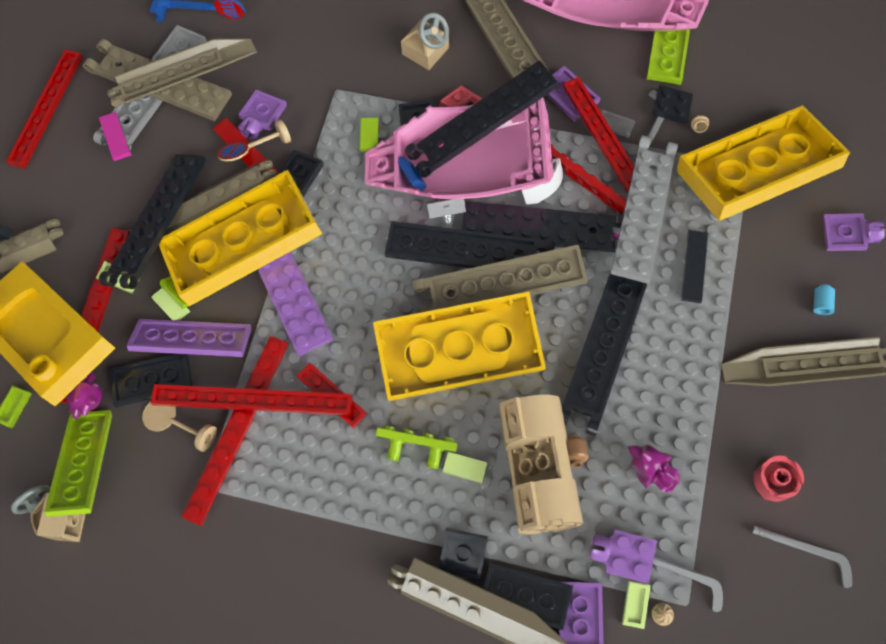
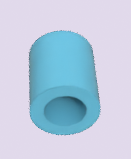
[813,284,835,315]

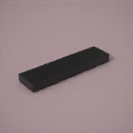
[681,230,708,304]

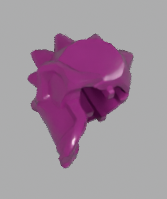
[65,371,102,419]
[628,445,680,493]

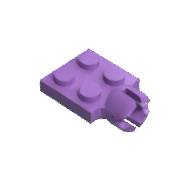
[238,90,287,140]
[822,213,885,251]
[589,530,657,584]

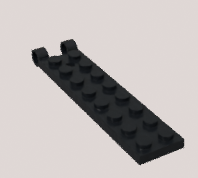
[405,60,559,178]
[99,155,206,289]
[461,201,623,253]
[385,221,555,268]
[562,272,647,437]

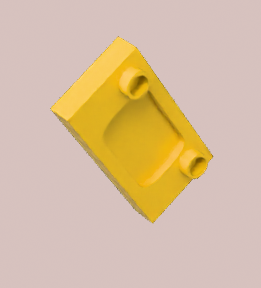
[677,105,850,221]
[159,170,322,306]
[0,261,115,406]
[373,292,546,402]

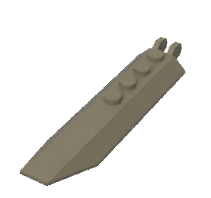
[107,39,257,107]
[129,160,277,237]
[0,219,64,274]
[721,337,886,386]
[387,558,568,644]

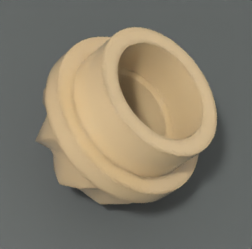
[691,115,709,133]
[652,603,674,626]

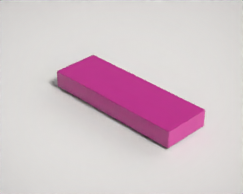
[99,112,131,161]

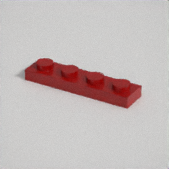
[296,362,367,429]

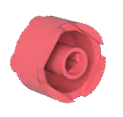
[754,456,804,502]

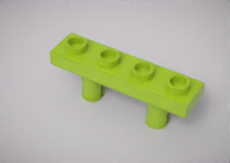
[376,425,458,469]

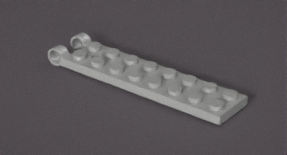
[93,25,207,151]
[610,135,678,284]

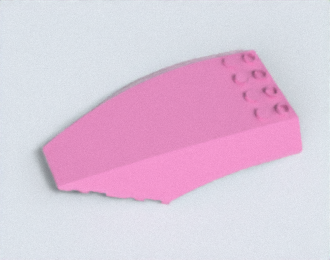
[523,0,709,31]
[365,98,553,199]

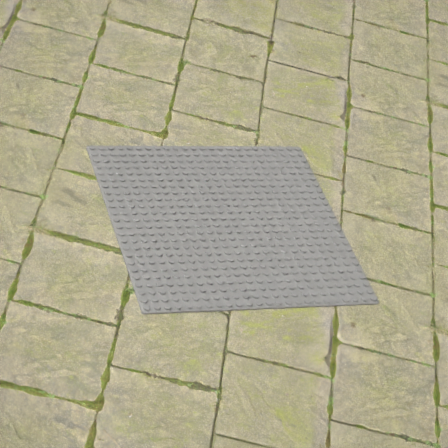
[218,90,743,606]

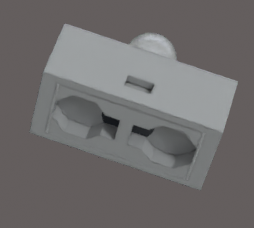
[426,199,466,227]

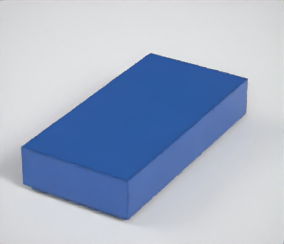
[398,156,427,191]

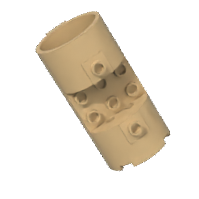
[499,395,583,535]

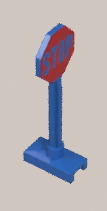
[150,0,245,22]

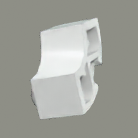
[522,158,563,205]

